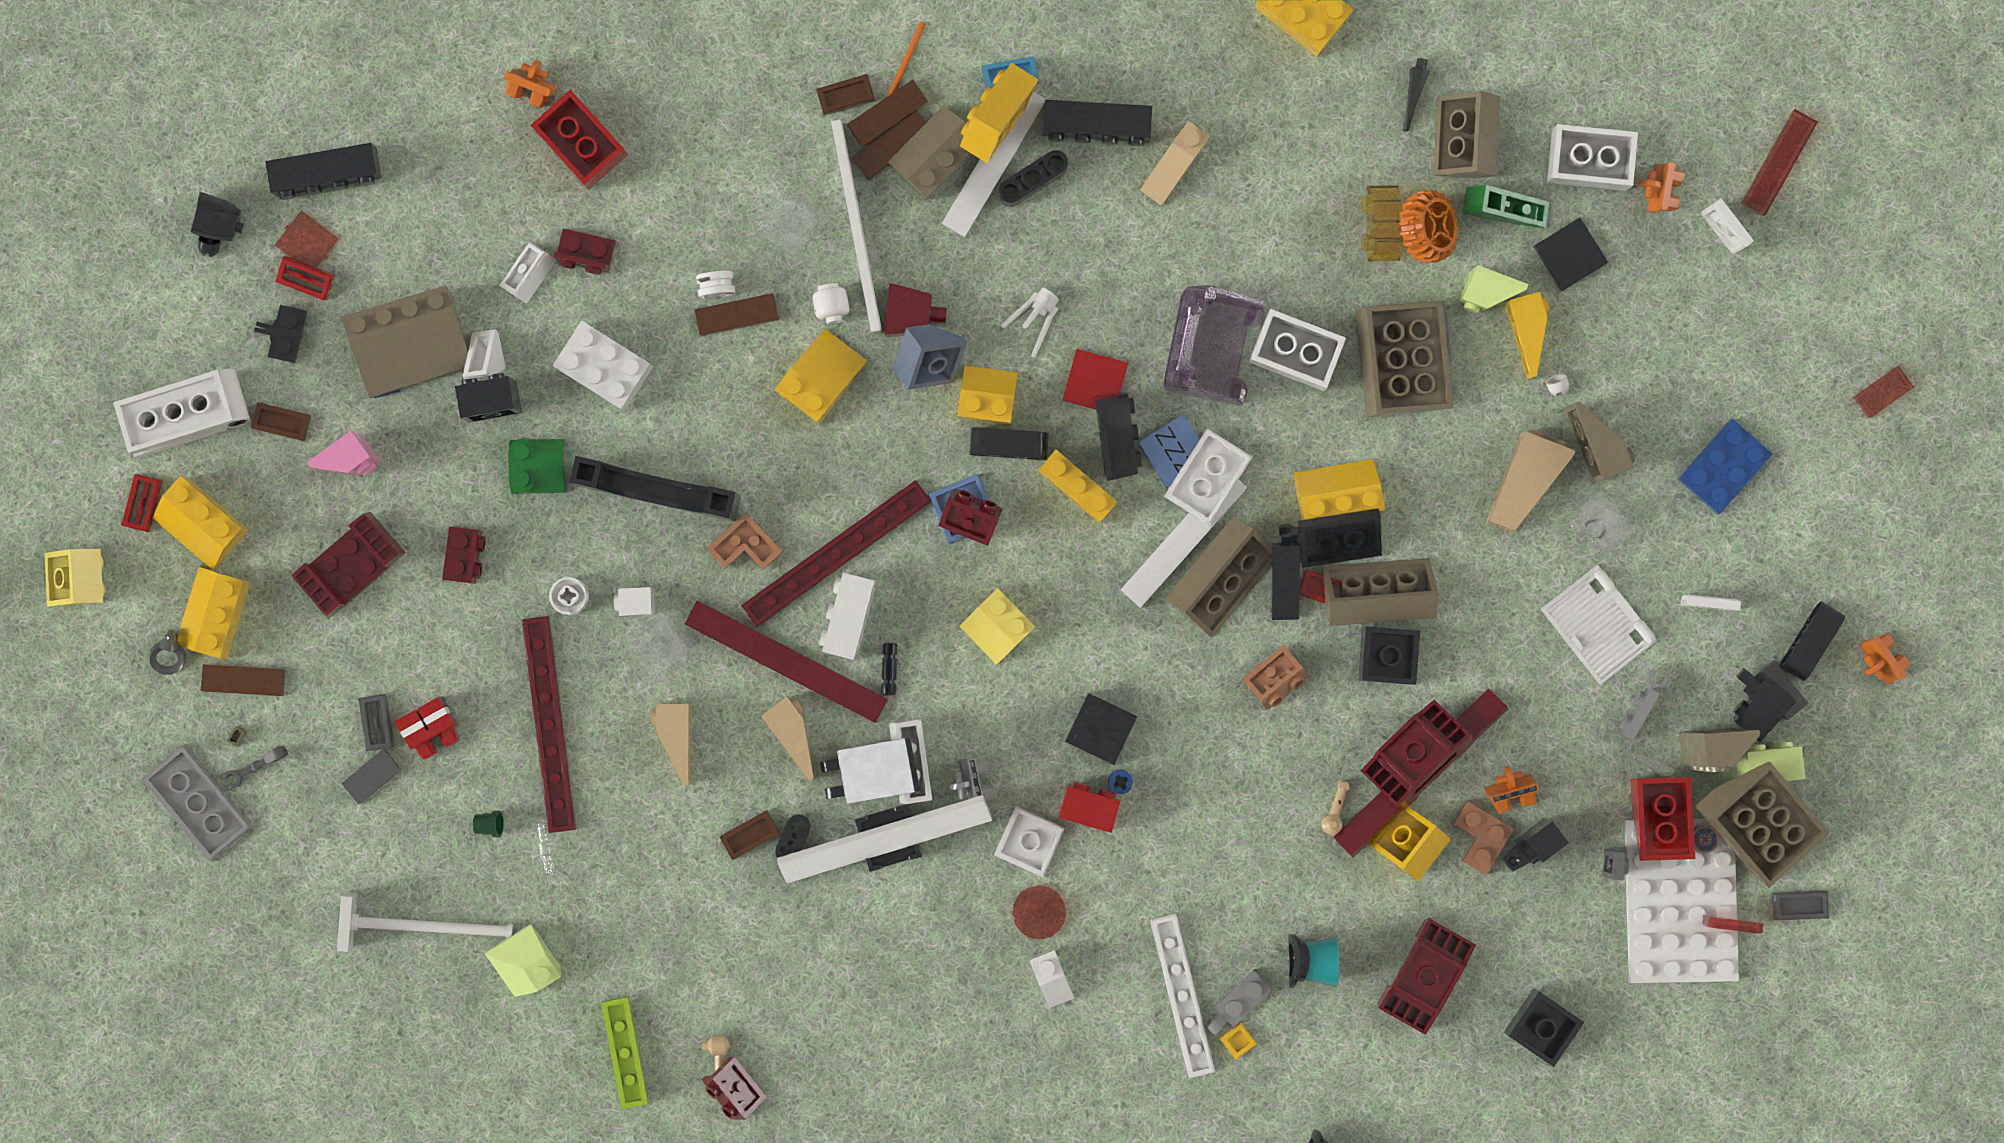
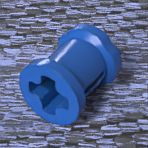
[1108,770,1133,794]

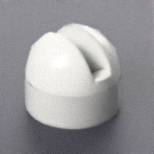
[1546,374,1569,397]

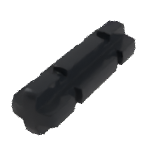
[881,643,897,696]

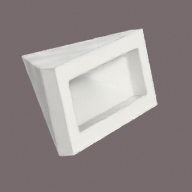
[463,329,506,379]

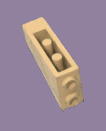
[1486,429,1576,532]

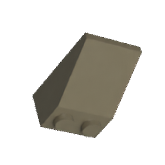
[1565,401,1635,483]

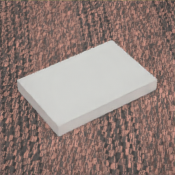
[1164,428,1252,525]

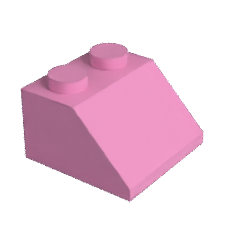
[307,430,381,477]

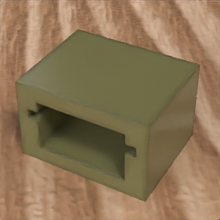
[227,726,247,746]

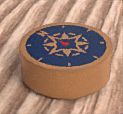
[1694,825,1719,853]

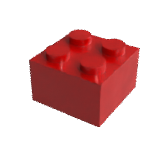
[1058,781,1121,833]

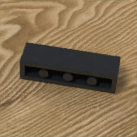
[1043,99,1152,146]
[265,143,382,200]

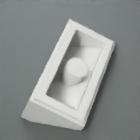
[499,242,556,303]

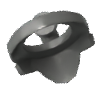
[149,629,186,675]

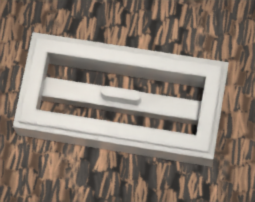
[1681,595,1741,611]

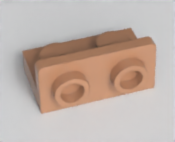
[1242,645,1308,710]

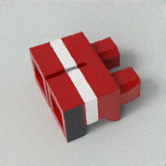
[394,696,460,760]

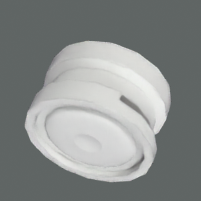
[696,271,736,299]
[549,577,589,615]

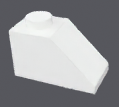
[1029,948,1074,1008]

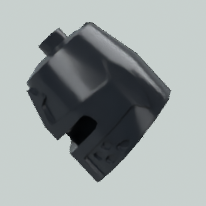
[191,192,244,241]

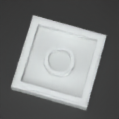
[1701,198,1754,254]
[994,806,1065,877]

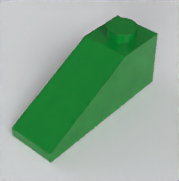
[1463,185,1550,228]

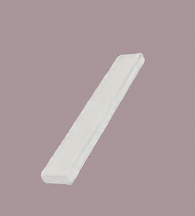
[942,92,1047,238]
[1120,479,1247,608]
[1150,913,1215,1078]

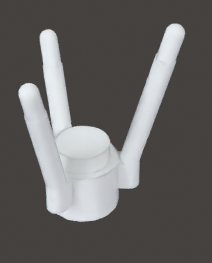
[1001,288,1059,358]

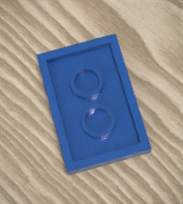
[1678,418,1772,515]

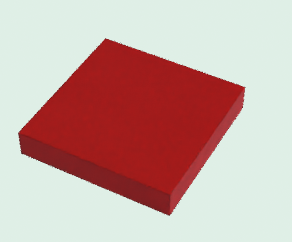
[1062,349,1128,410]

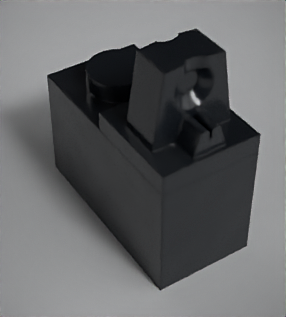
[1733,667,1796,742]
[1502,819,1569,872]

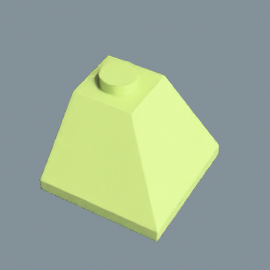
[1459,265,1529,313]
[485,924,561,997]

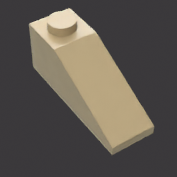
[1140,121,1210,206]
[761,696,815,781]
[651,704,691,785]

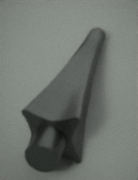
[1403,58,1430,132]

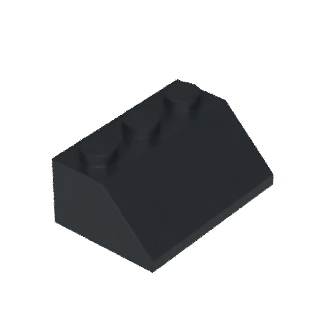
[1094,392,1142,481]

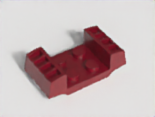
[291,512,406,619]
[1360,700,1472,810]
[1378,918,1476,1035]

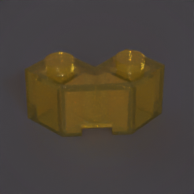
[1361,185,1402,261]

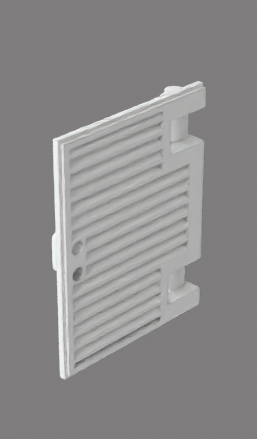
[1540,565,1657,685]

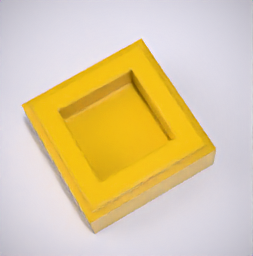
[1219,1021,1257,1060]

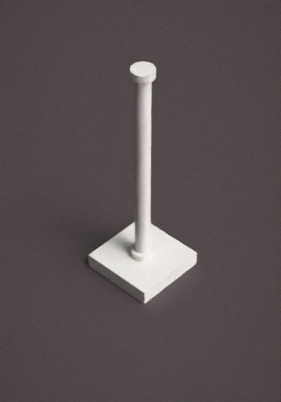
[337,892,513,952]

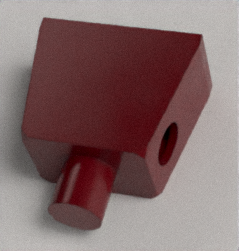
[885,283,947,337]

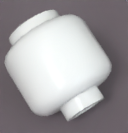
[812,283,850,324]

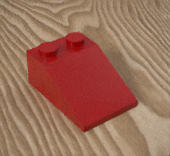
[1631,777,1695,861]

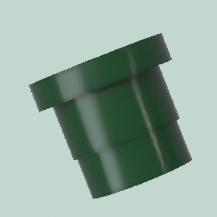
[473,810,504,838]

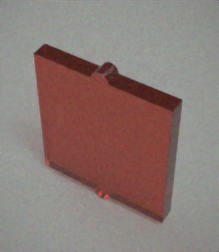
[275,210,339,267]

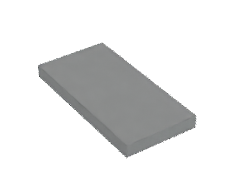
[142,744,253,862]

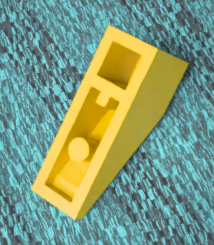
[1505,292,1549,380]

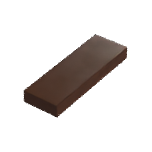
[847,79,928,147]
[852,110,926,180]
[694,293,779,336]
[201,664,285,696]

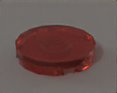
[1012,885,1066,940]

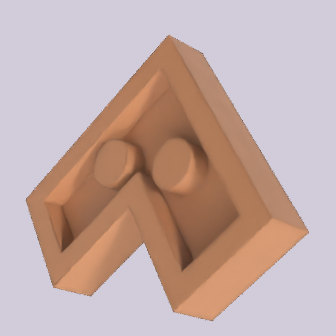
[707,512,783,570]
[1453,801,1514,875]

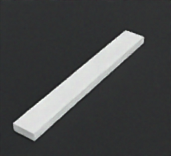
[831,120,882,335]
[777,795,992,883]

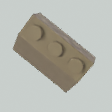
[1433,91,1500,178]
[888,105,971,200]

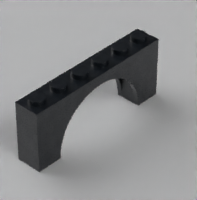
[569,456,741,522]

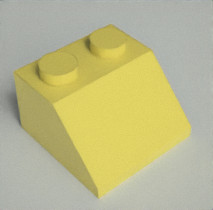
[45,549,105,607]
[960,588,1035,665]

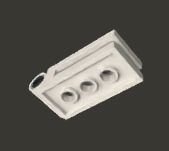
[113,368,251,459]

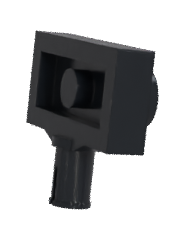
[254,305,308,364]

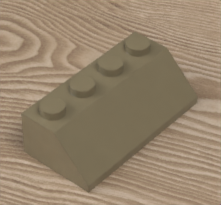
[1166,516,1272,638]
[1322,558,1439,626]
[1680,728,1760,772]

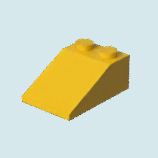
[774,329,868,424]

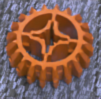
[1398,190,1460,263]

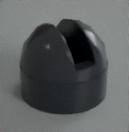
[198,236,220,257]

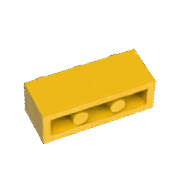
[1038,450,1117,524]

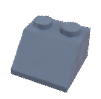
[893,324,967,390]

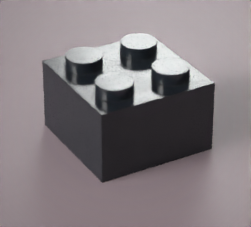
[455,373,522,423]
[1358,627,1420,685]
[1065,693,1137,765]
[1503,988,1584,1067]

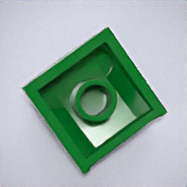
[508,439,566,494]

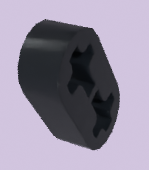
[775,814,811,858]

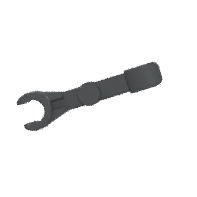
[223,746,288,789]

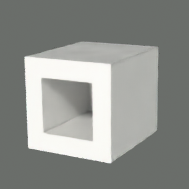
[614,587,655,616]

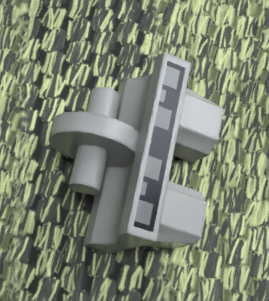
[949,758,996,802]

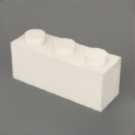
[889,719,932,804]

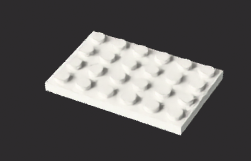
[1624,819,1739,983]

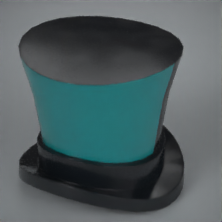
[1288,934,1339,988]

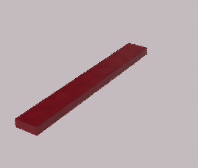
[741,480,931,627]
[685,601,888,723]
[522,616,576,833]
[1333,688,1508,858]

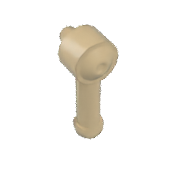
[1321,780,1351,835]
[702,1035,730,1071]

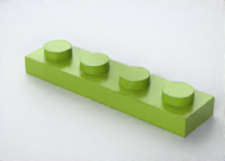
[601,996,649,1109]

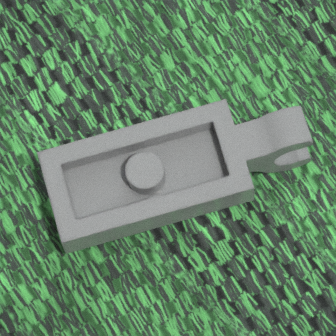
[1619,669,1669,741]
[1206,970,1272,1035]

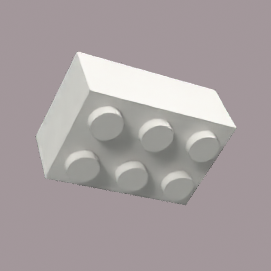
[1547,124,1638,191]
[1248,309,1346,391]
[553,321,653,412]
[819,573,877,660]

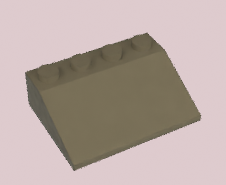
[342,285,468,398]
[1356,301,1454,418]
[1695,761,1829,888]

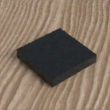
[1533,218,1609,292]

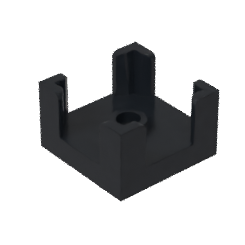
[855,804,923,872]

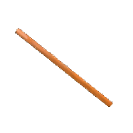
[867,22,926,145]

